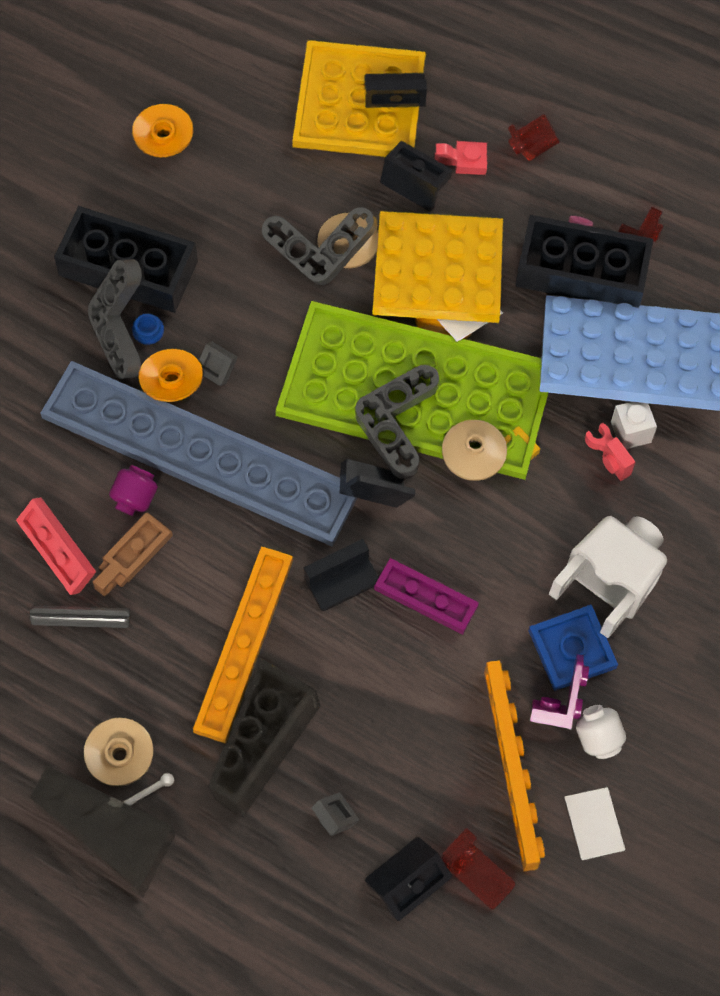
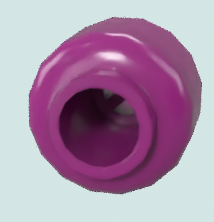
[109,465,157,516]

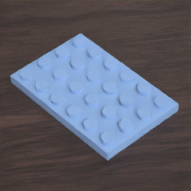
[539,295,720,411]

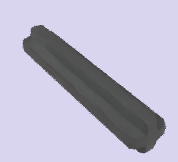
[30,605,130,628]

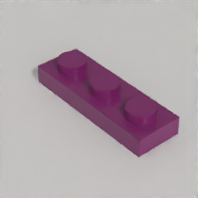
[374,558,479,635]

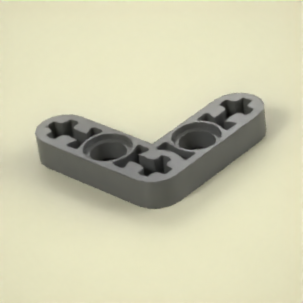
[262,207,377,285]
[88,259,142,379]
[355,365,439,479]

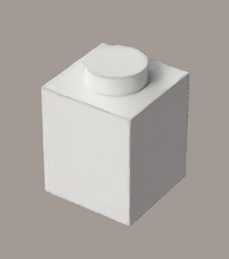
[611,402,657,449]

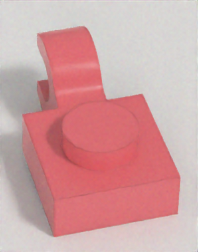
[434,141,487,175]
[585,423,635,481]

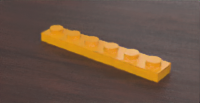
[193,546,293,743]
[484,660,545,871]

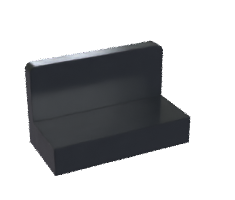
[364,73,427,108]
[380,140,453,211]
[339,459,416,508]
[303,539,379,611]
[365,837,453,922]

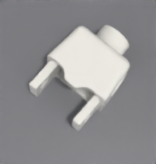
[549,516,667,638]

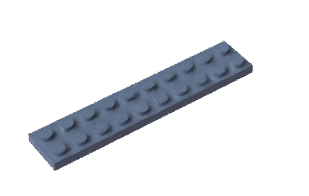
[41,361,357,547]

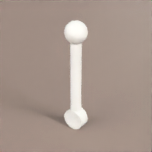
[108,773,174,817]

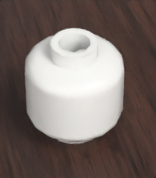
[576,705,626,759]

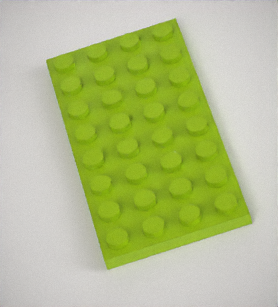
[275,301,549,480]

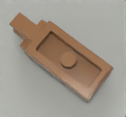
[93,512,173,597]

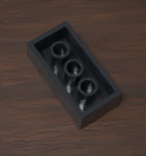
[54,206,198,313]
[515,215,654,308]

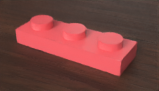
[16,497,96,595]

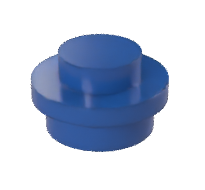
[132,314,164,345]

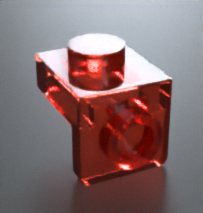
[508,114,560,161]
[618,207,664,242]

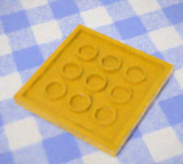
[293,40,426,157]
[372,211,503,323]

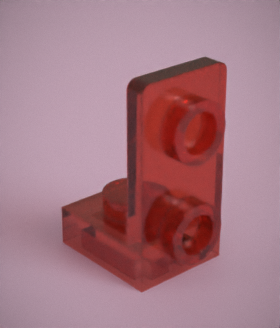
[442,828,516,910]

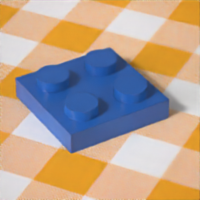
[528,604,618,691]

